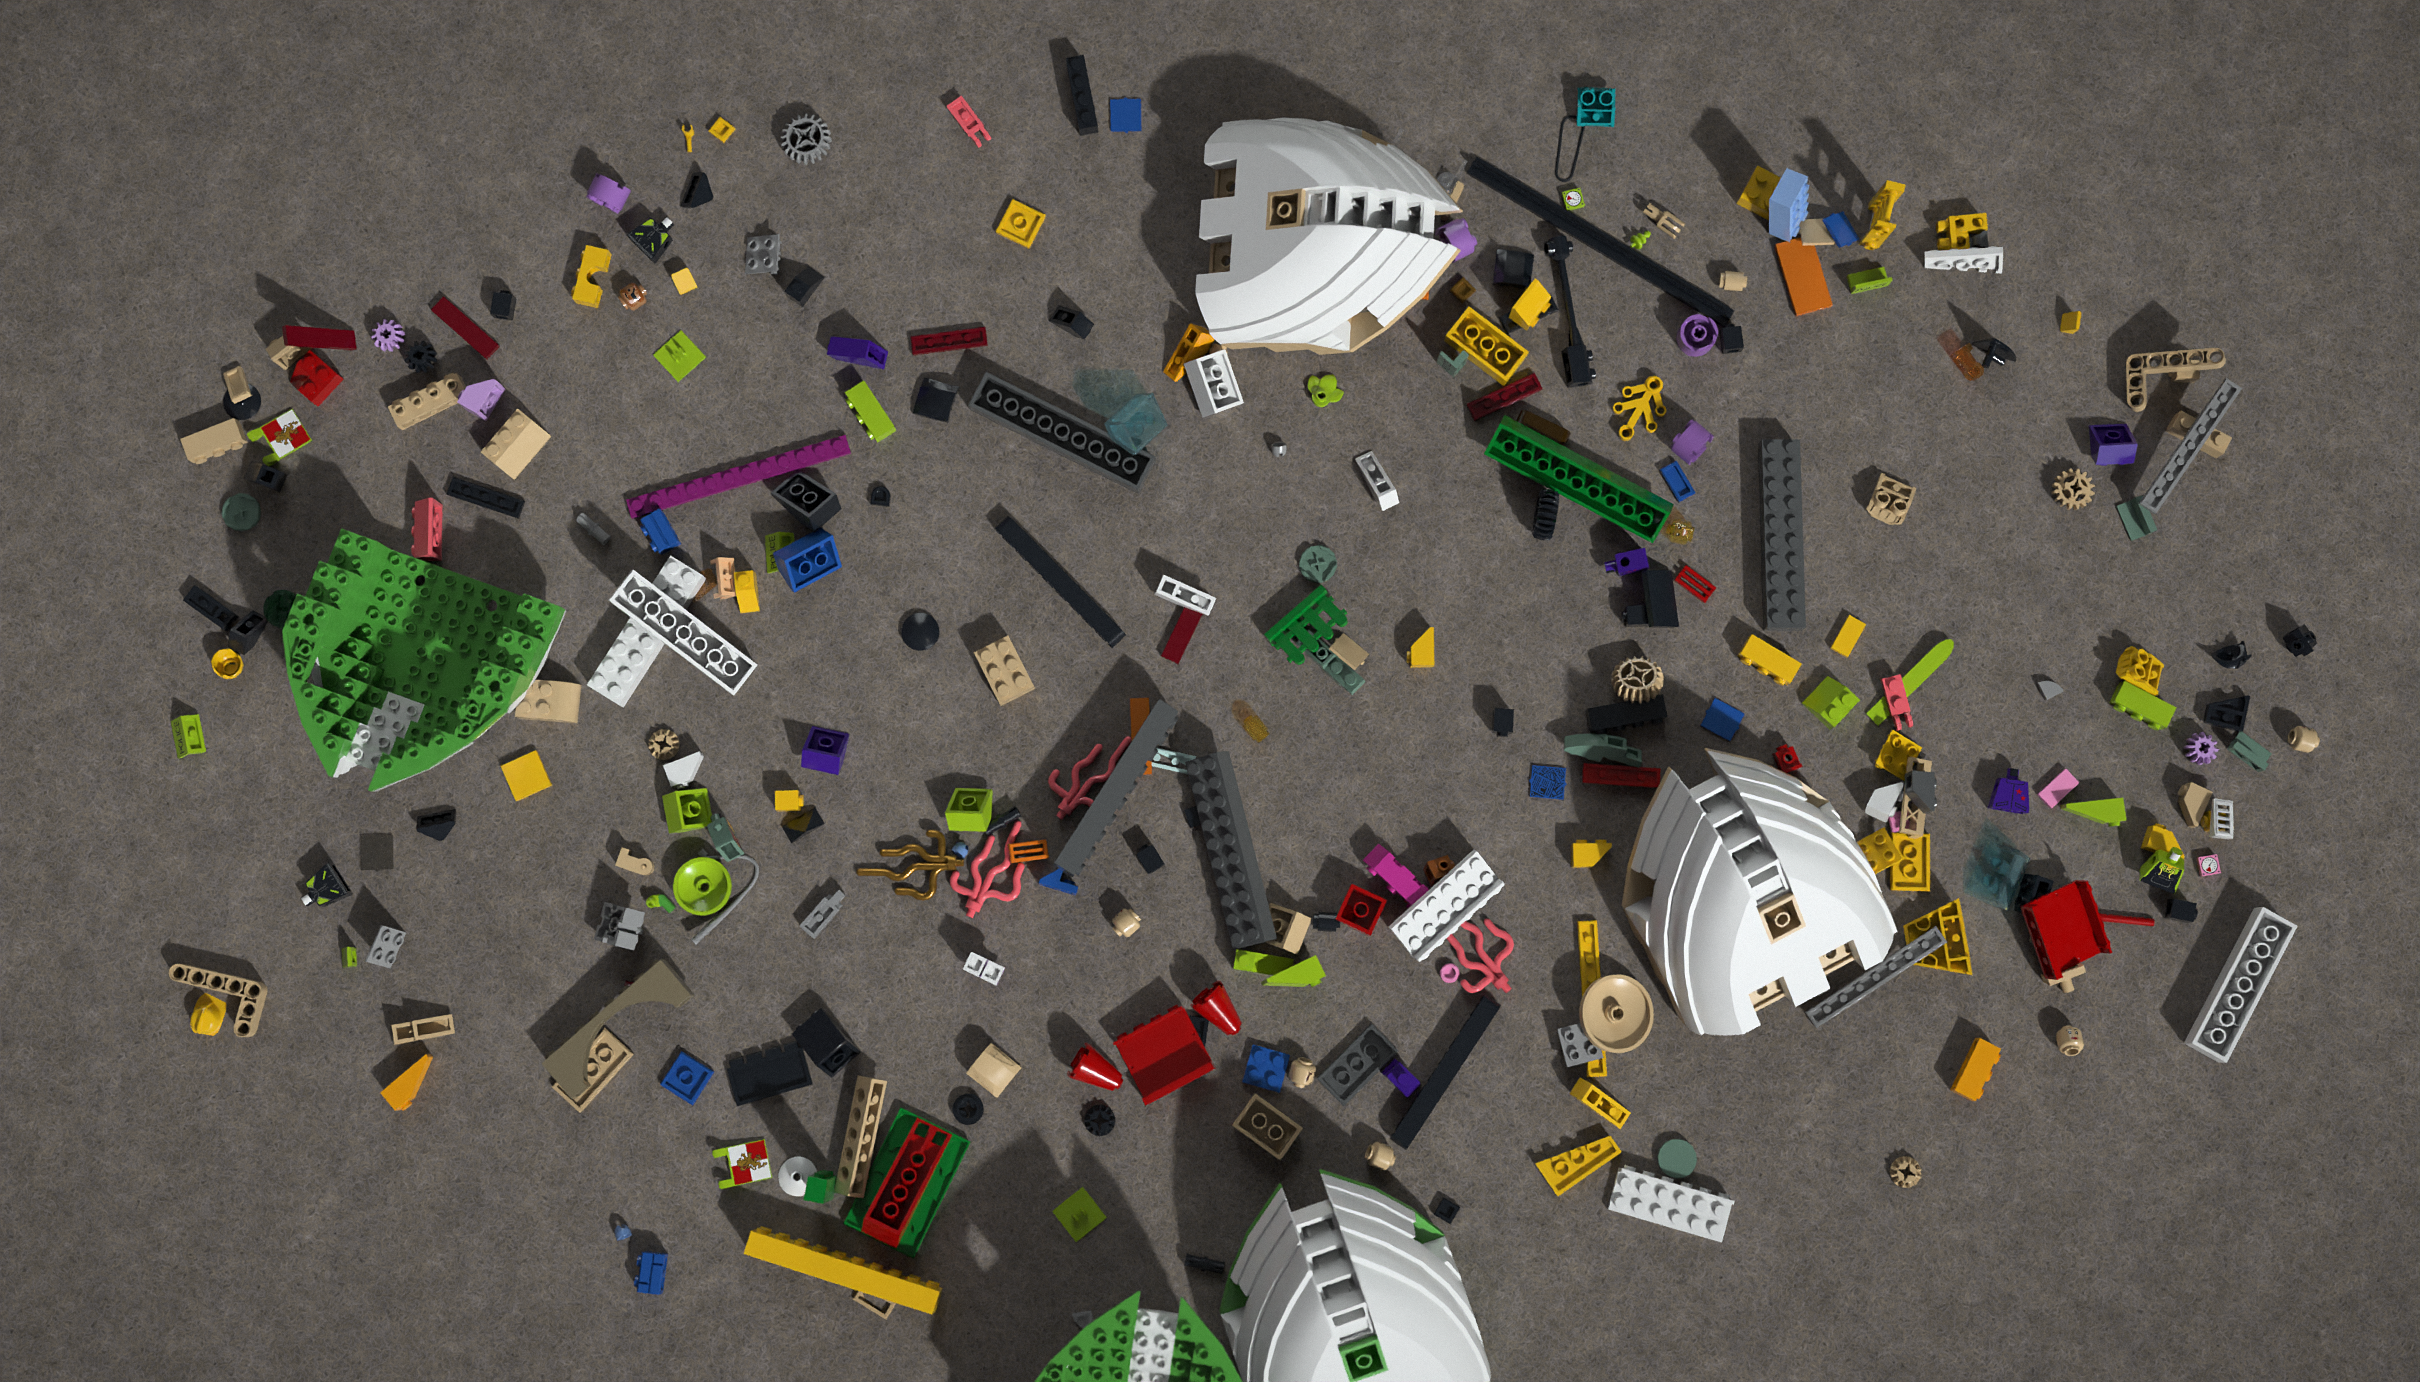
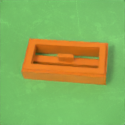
[1007,839,1049,864]

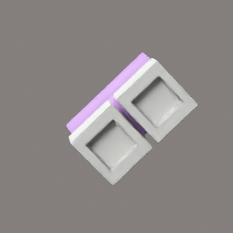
[963,952,1005,985]

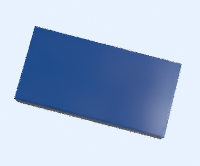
[1659,461,1696,503]

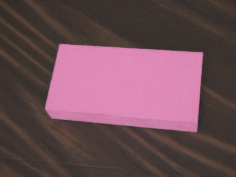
[2037,769,2079,809]

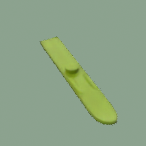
[1866,639,1954,726]

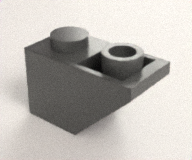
[1905,771,1937,814]

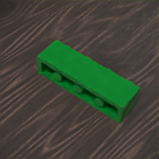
[803,1170,837,1204]

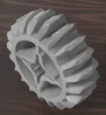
[780,114,832,165]

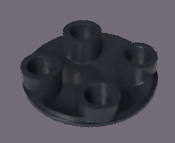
[901,613,939,651]

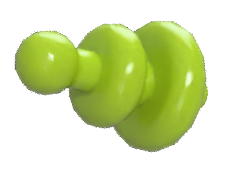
[1630,231,1651,249]

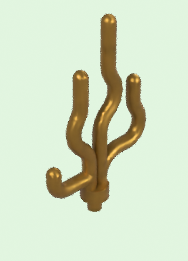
[856,830,964,901]

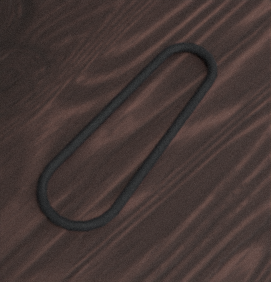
[1555,115,1585,182]

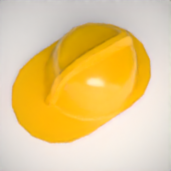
[190,993,227,1036]

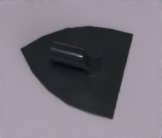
[1971,338,2017,368]

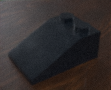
[771,470,842,533]

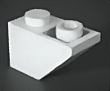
[1865,782,1904,823]

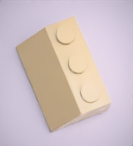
[481,408,551,480]

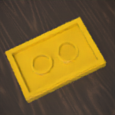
[1890,832,1930,892]

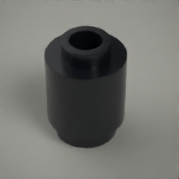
[1313,912,1341,932]

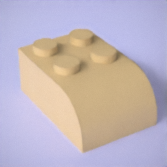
[515,680,581,723]
[1232,1093,1303,1160]

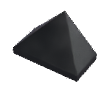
[680,172,714,208]
[782,807,825,843]
[416,809,456,841]

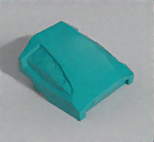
[1576,87,1616,127]

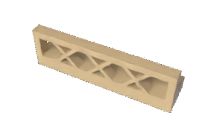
[1899,757,1932,839]

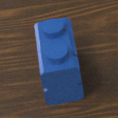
[640,509,682,555]
[634,1251,668,1295]

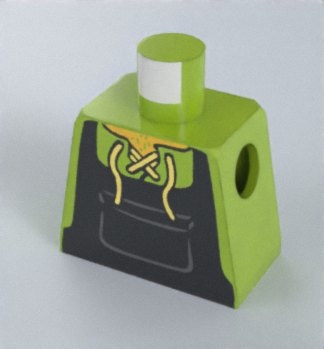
[2139,847,2184,894]

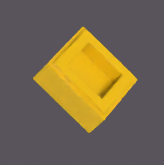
[709,117,735,143]

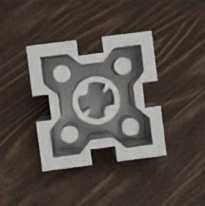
[594,902,645,950]

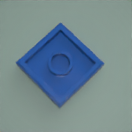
[660,1051,714,1105]

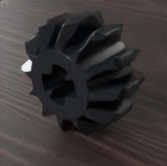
[404,341,438,373]

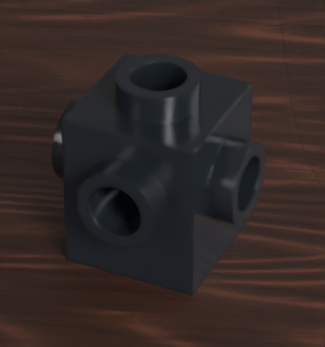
[2283,624,2317,657]

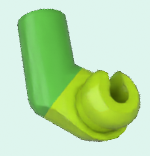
[646,894,676,913]

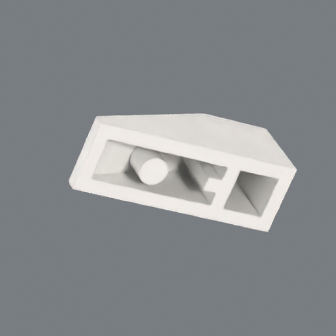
[1355,451,1399,511]
[1154,575,1216,616]

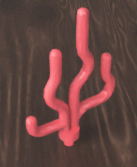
[1048,736,1132,820]
[949,820,1025,918]
[1446,918,1514,993]

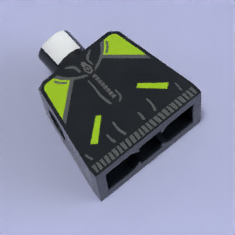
[627,217,674,264]
[301,862,353,907]

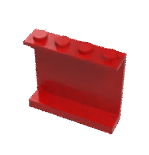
[2020,880,2112,980]
[1113,1005,1216,1106]

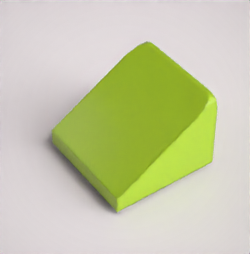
[342,947,357,968]

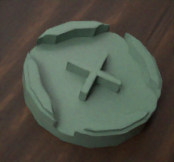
[222,493,261,531]
[1299,545,1337,583]
[1657,1139,1697,1178]

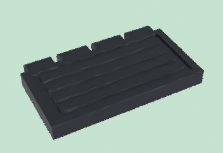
[727,1040,813,1107]

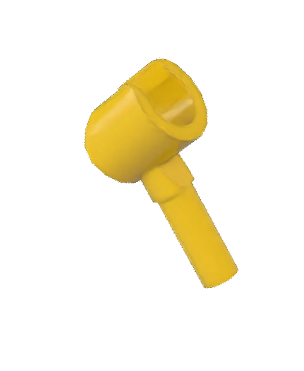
[682,124,694,152]

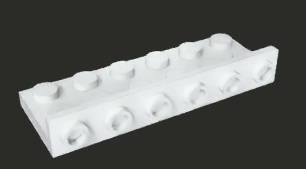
[1389,850,1505,962]
[1607,1165,1735,1242]

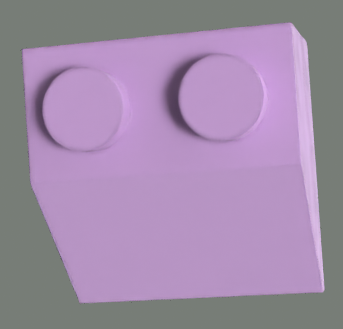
[457,379,505,421]

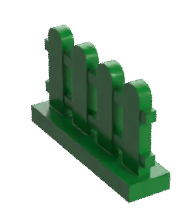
[1264,585,1348,665]

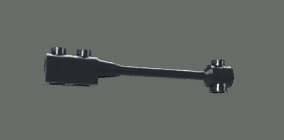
[1544,236,1596,388]

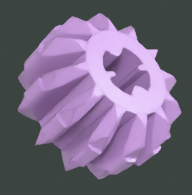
[371,319,405,352]
[2183,732,2219,765]

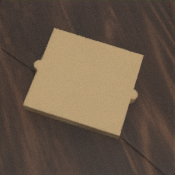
[1798,219,1836,246]
[1329,633,1369,670]

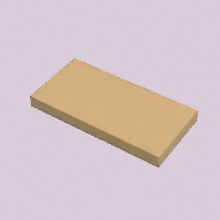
[551,1028,634,1113]

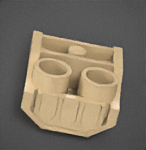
[1866,473,1916,525]
[966,1043,1022,1098]

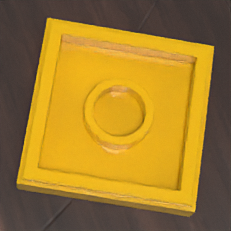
[995,199,1046,249]
[501,750,552,801]

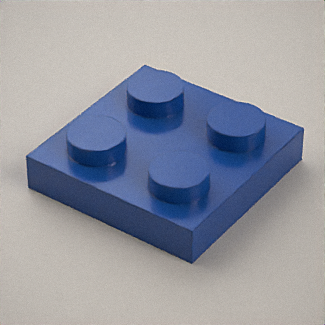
[1242,1045,1290,1093]

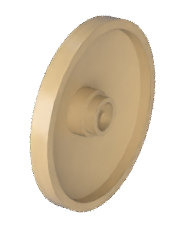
[1579,974,1654,1053]

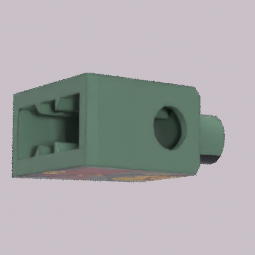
[707,813,745,862]

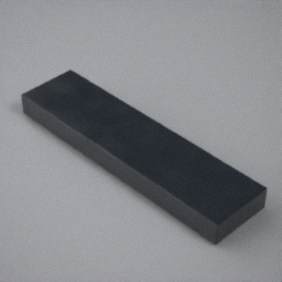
[446,477,525,519]

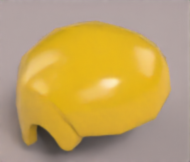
[211,648,244,679]

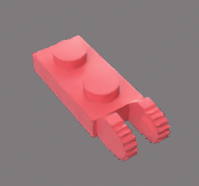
[946,95,991,148]
[1880,674,1913,731]

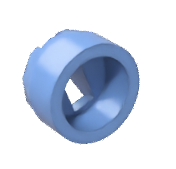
[951,842,968,859]
[615,1224,632,1241]

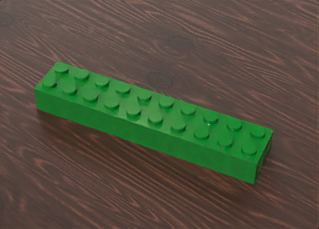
[1484,415,1674,543]

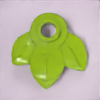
[1307,374,1344,407]

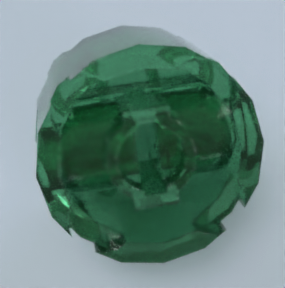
[263,589,297,629]

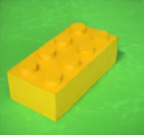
[1444,306,1529,386]

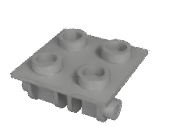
[745,234,782,275]
[365,925,406,968]
[1557,1023,1603,1067]

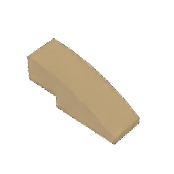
[391,1014,455,1045]

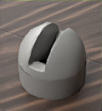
[1271,442,1287,457]

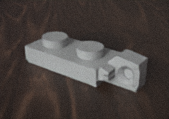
[800,890,846,939]

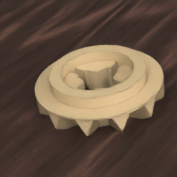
[648,729,680,760]
[1890,1156,1921,1188]

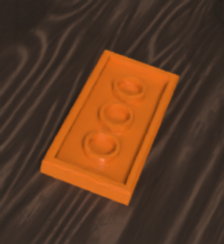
[1774,237,1833,316]

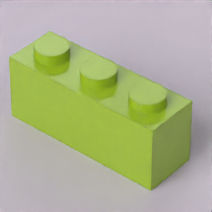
[845,380,897,443]
[2109,681,2177,731]

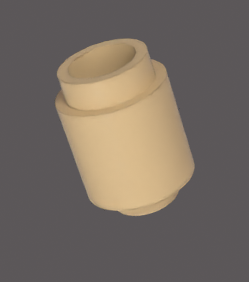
[1719,271,1747,291]

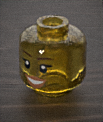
[1665,518,1695,545]

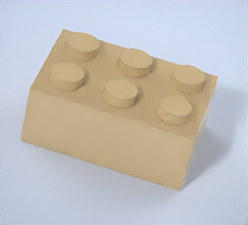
[974,635,1035,706]

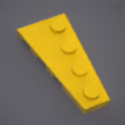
[1534,1135,1622,1197]

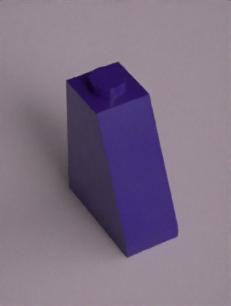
[827,336,888,370]

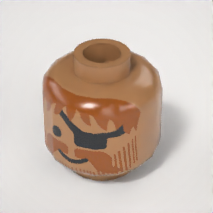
[618,282,648,311]

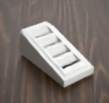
[2209,798,2234,839]

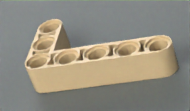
[2126,348,2226,412]
[169,964,267,1037]

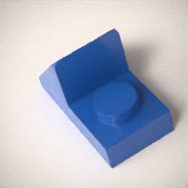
[1039,869,1078,896]

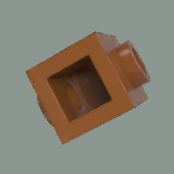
[1423,855,1455,886]

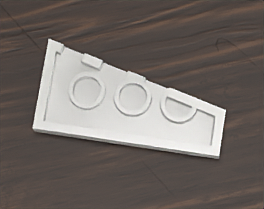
[1925,246,2003,274]

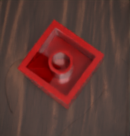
[290,350,344,407]
[1335,884,1387,936]

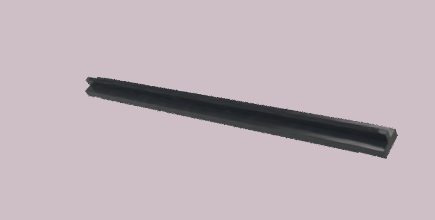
[1467,157,1735,327]

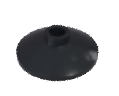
[223,384,261,420]

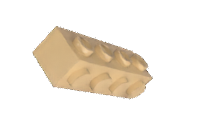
[388,373,466,430]

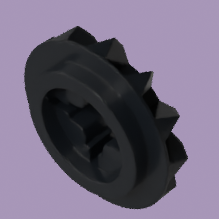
[952,1093,984,1125]
[1084,1105,1116,1136]

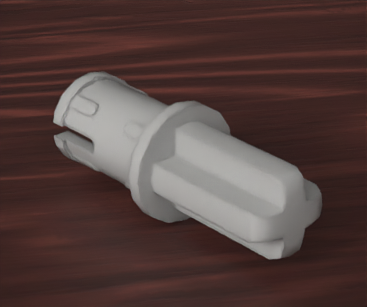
[576,513,611,545]

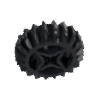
[1532,489,1559,541]

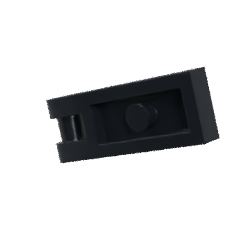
[183,585,239,632]

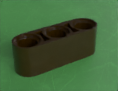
[1516,410,1571,447]

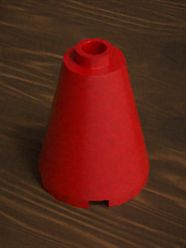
[1190,981,1242,1036]
[1067,1043,1123,1091]

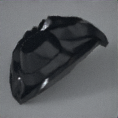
[2211,641,2252,669]

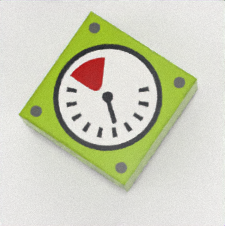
[1561,188,1585,211]

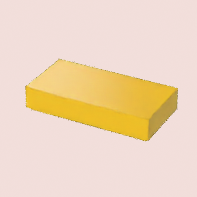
[1830,615,1866,658]

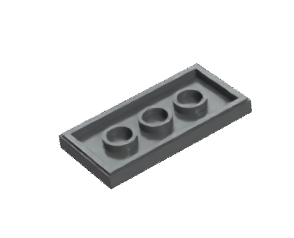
[1316,1023,1399,1106]

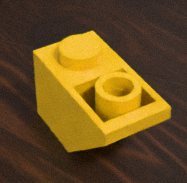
[1571,840,1612,868]

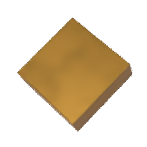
[1449,277,1476,304]

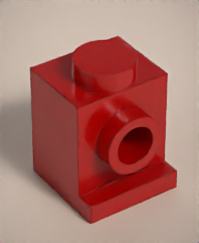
[1772,744,1803,773]

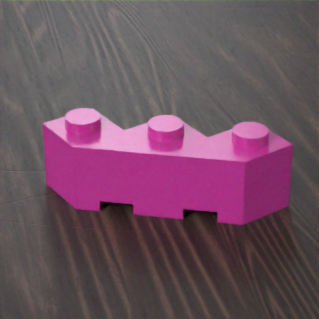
[1363,843,1429,909]

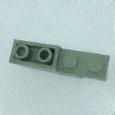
[1296,630,1365,695]
[1564,734,1642,768]

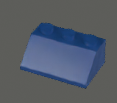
[773,528,842,593]

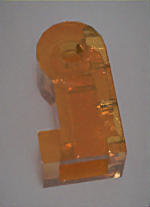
[1950,343,1984,381]

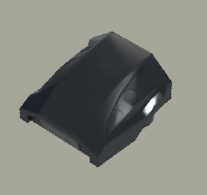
[1492,249,1534,289]
[913,378,960,423]

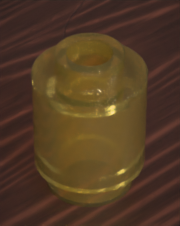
[1242,714,1270,743]

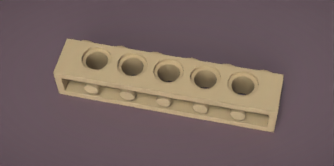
[834,1075,887,1198]

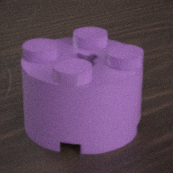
[586,173,631,214]
[1435,218,1477,263]
[1677,314,1718,357]
[1670,419,1714,465]

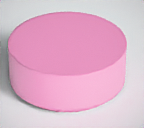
[1440,963,1459,983]

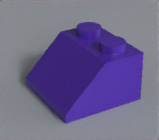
[2089,423,2138,466]
[801,726,850,775]

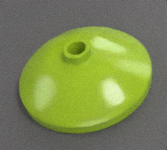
[673,857,732,916]

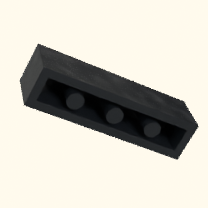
[1065,55,1099,136]
[1585,694,1668,734]

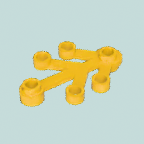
[1612,376,1667,441]

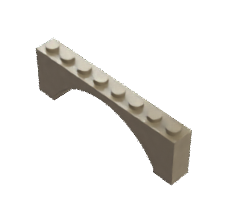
[541,959,695,1099]

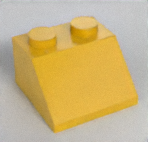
[1509,278,1551,331]

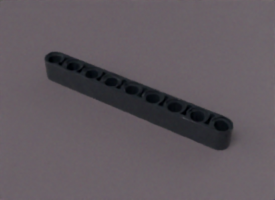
[994,516,1126,648]
[1390,994,1501,1150]

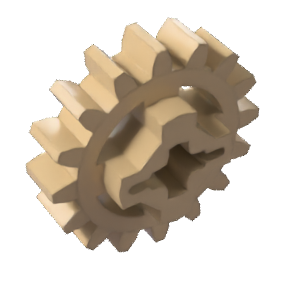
[2051,468,2095,510]

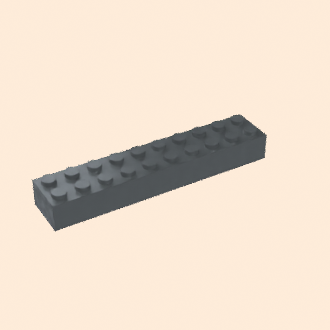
[969,372,1156,494]
[1758,439,1806,631]
[1053,699,1179,878]
[1185,751,1277,950]

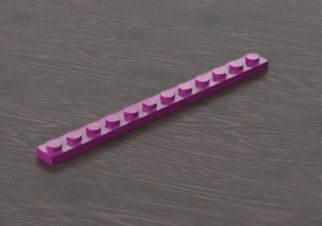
[626,435,851,519]

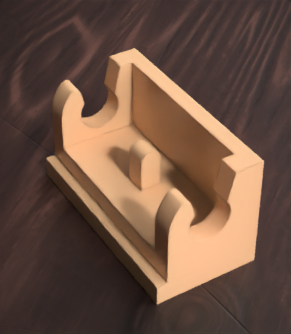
[710,557,736,599]

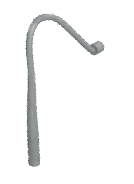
[691,849,759,945]

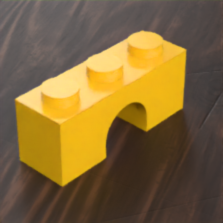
[571,245,612,308]

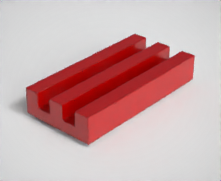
[1674,565,1716,604]

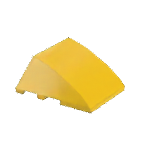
[1903,898,1973,975]

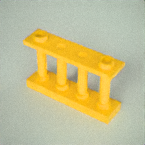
[1859,180,1906,250]

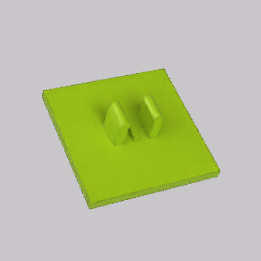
[653,330,706,382]
[1052,1187,1107,1242]

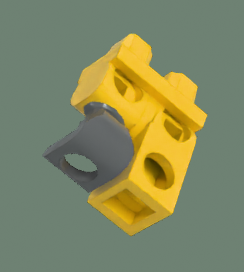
[1936,213,1989,250]

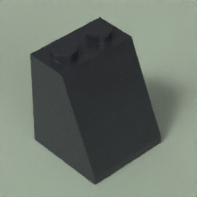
[792,1008,861,1078]

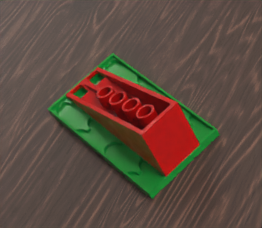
[843,1108,970,1259]

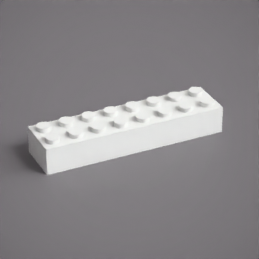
[587,555,706,708]
[608,570,757,695]
[2184,907,2297,1063]

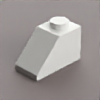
[663,752,704,790]

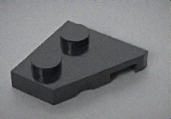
[2203,695,2250,732]

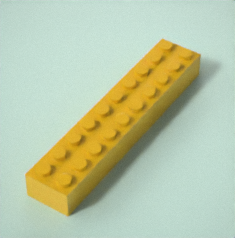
[743,1226,943,1315]

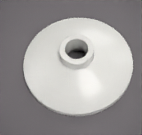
[778,1157,817,1196]

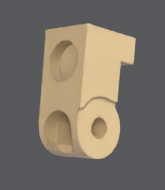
[615,847,655,876]

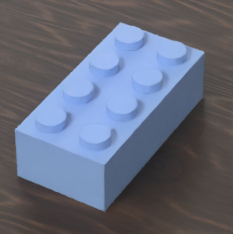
[1769,168,1809,242]

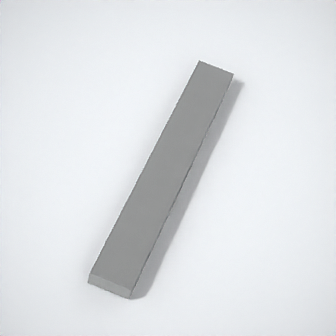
[2138,378,2242,514]
[1805,926,1947,1028]

